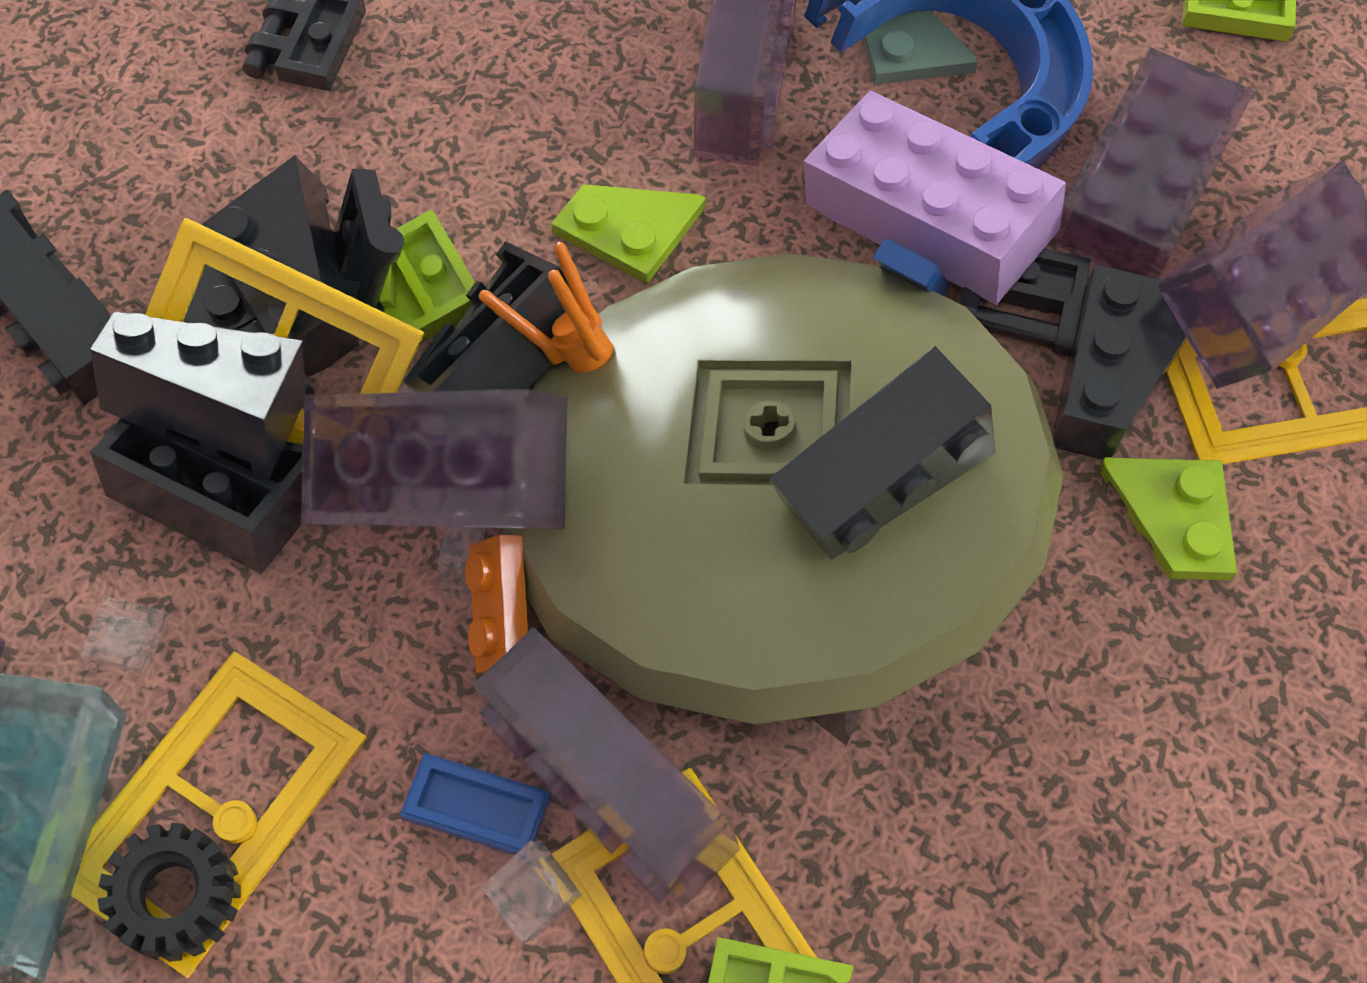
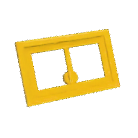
[145,218,425,475]
[1166,298,1367,464]
[50,651,368,978]
[542,768,817,983]

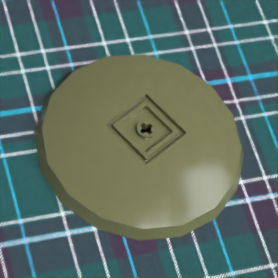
[499,253,1064,725]

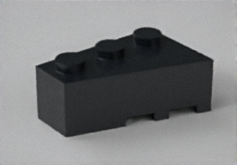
[201,155,360,377]
[0,189,111,405]
[404,241,570,446]
[1052,264,1214,460]
[90,312,306,480]
[770,346,996,560]
[90,418,333,574]

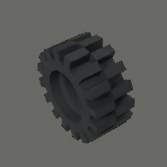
[98,823,241,962]

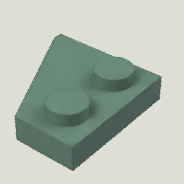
[862,11,978,85]

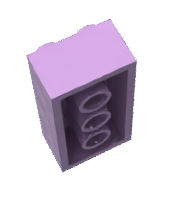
[803,90,1066,305]

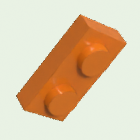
[465,535,530,674]

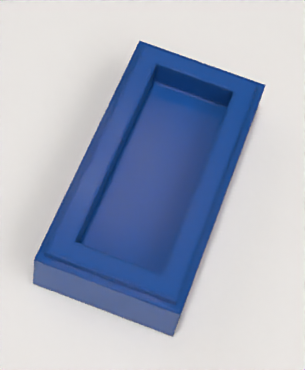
[873,238,949,296]
[400,753,552,860]

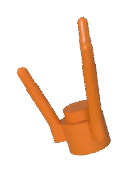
[479,242,614,373]

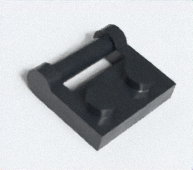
[334,169,404,311]
[960,249,1091,356]

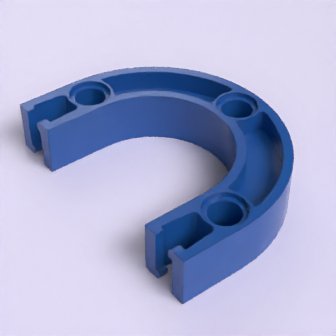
[804,0,1093,169]

